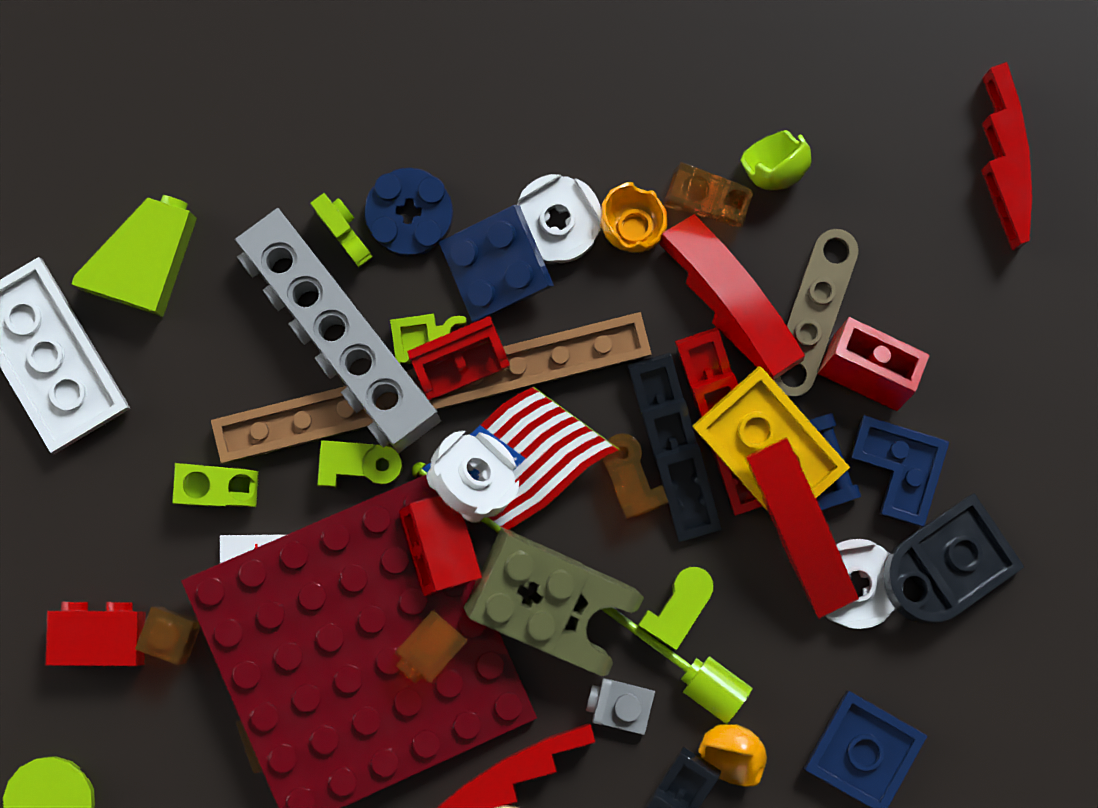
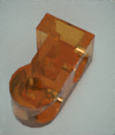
[663,162,753,227]
[603,433,668,521]

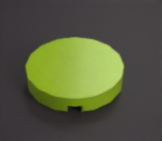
[3,756,95,808]

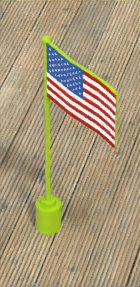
[412,387,753,724]

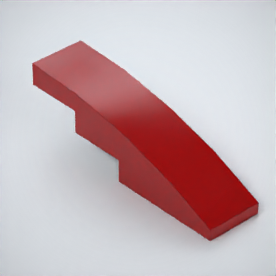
[981,62,1032,251]
[659,214,805,380]
[674,327,762,516]
[744,437,859,619]
[436,723,595,808]

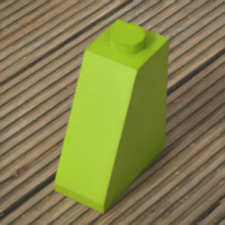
[71,195,197,317]

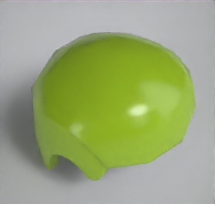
[740,130,811,190]

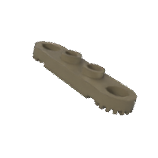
[773,229,858,398]

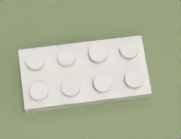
[0,257,131,454]

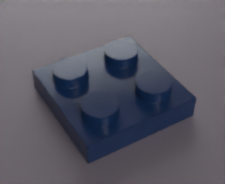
[439,205,554,322]
[803,690,927,808]

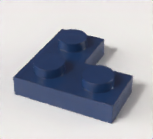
[849,415,949,527]

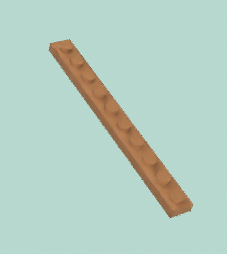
[211,312,652,464]

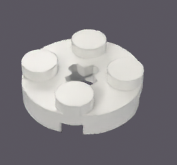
[517,174,601,264]
[427,431,519,522]
[826,539,903,629]

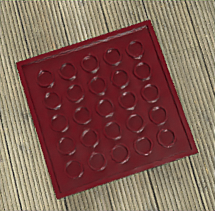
[181,474,537,808]

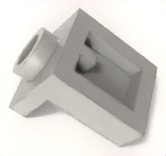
[586,678,655,735]

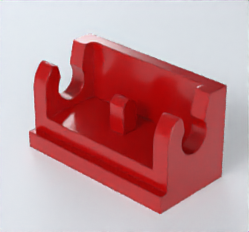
[407,316,510,401]
[399,496,482,596]

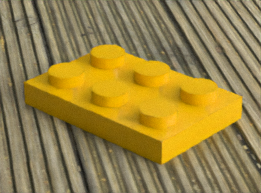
[692,366,850,513]

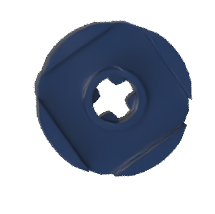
[365,168,453,257]

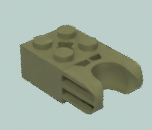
[464,527,644,676]

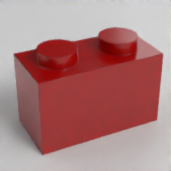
[818,317,929,411]
[46,602,146,666]

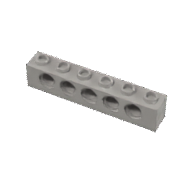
[235,208,441,454]

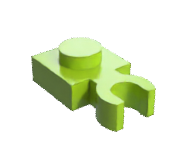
[310,193,372,267]
[390,314,467,365]

